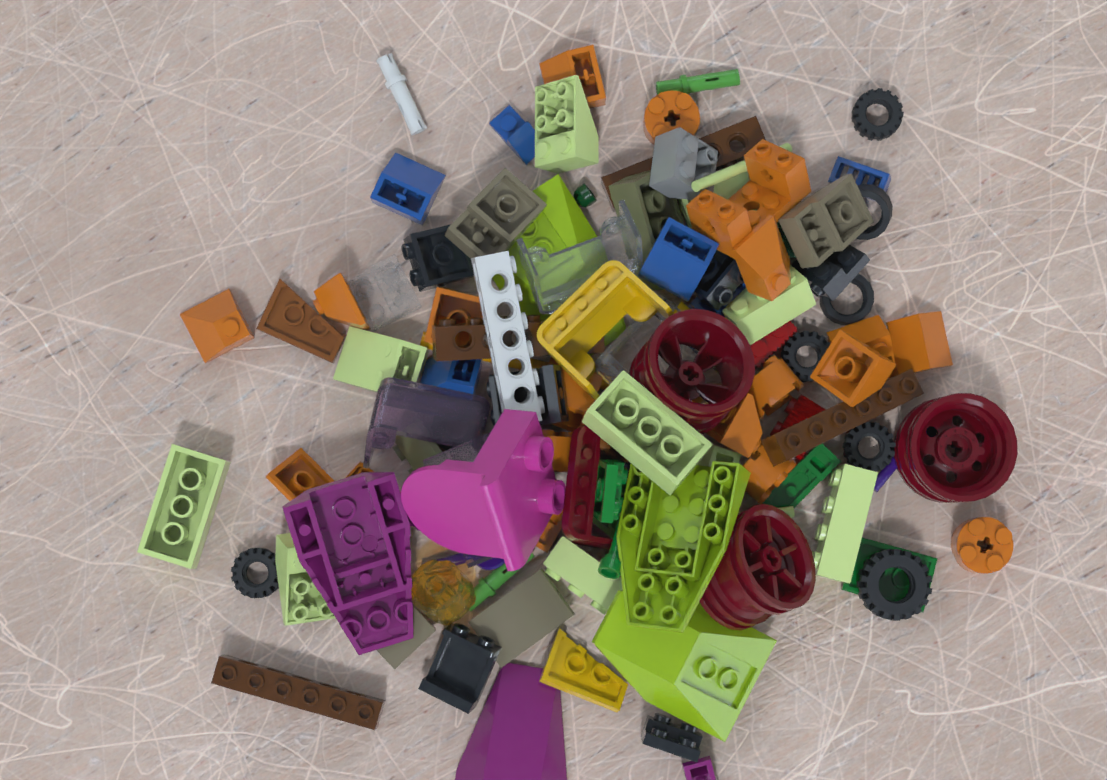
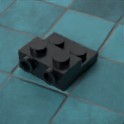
[401,224,474,292]
[791,245,870,301]
[693,250,744,311]
[641,713,703,762]

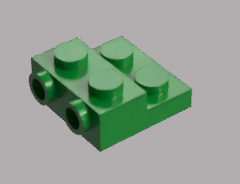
[593,458,627,523]

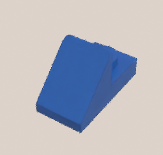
[489,105,535,165]

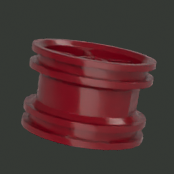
[894,393,1018,503]
[699,504,816,630]

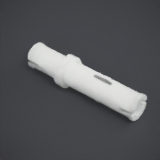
[376,53,427,136]

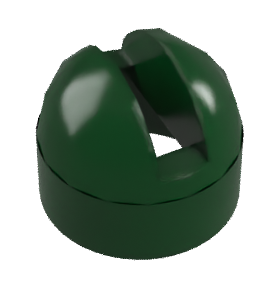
[573,183,597,208]

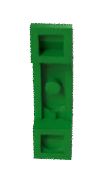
[758,443,841,508]

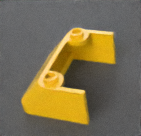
[537,260,674,401]

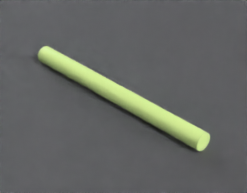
[691,143,792,192]

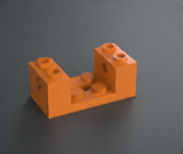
[686,139,812,259]

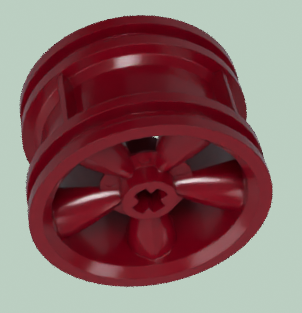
[629,309,755,435]

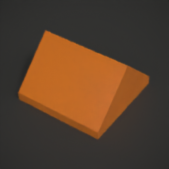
[886,311,953,375]
[266,448,334,501]

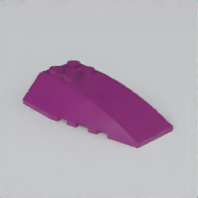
[282,472,414,655]
[455,663,567,780]

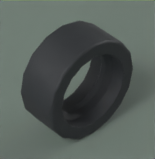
[856,184,893,240]
[820,274,874,325]

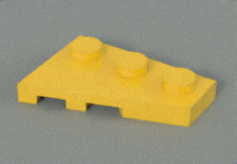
[539,628,628,713]

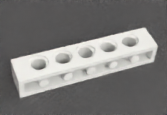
[471,251,545,421]

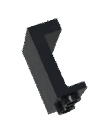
[487,364,569,426]
[418,623,502,714]

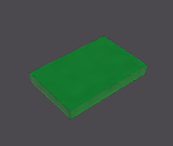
[841,537,938,613]

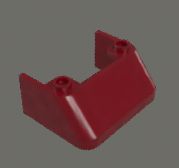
[562,425,612,550]

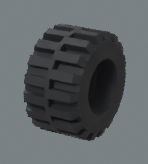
[857,549,932,621]

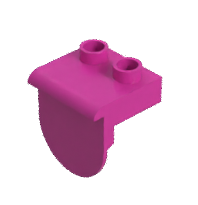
[401,409,566,571]

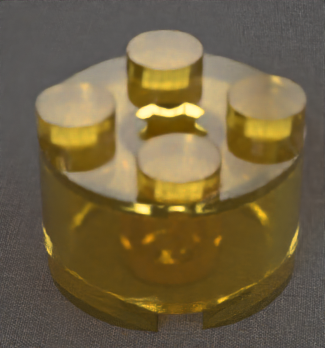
[411,559,476,626]

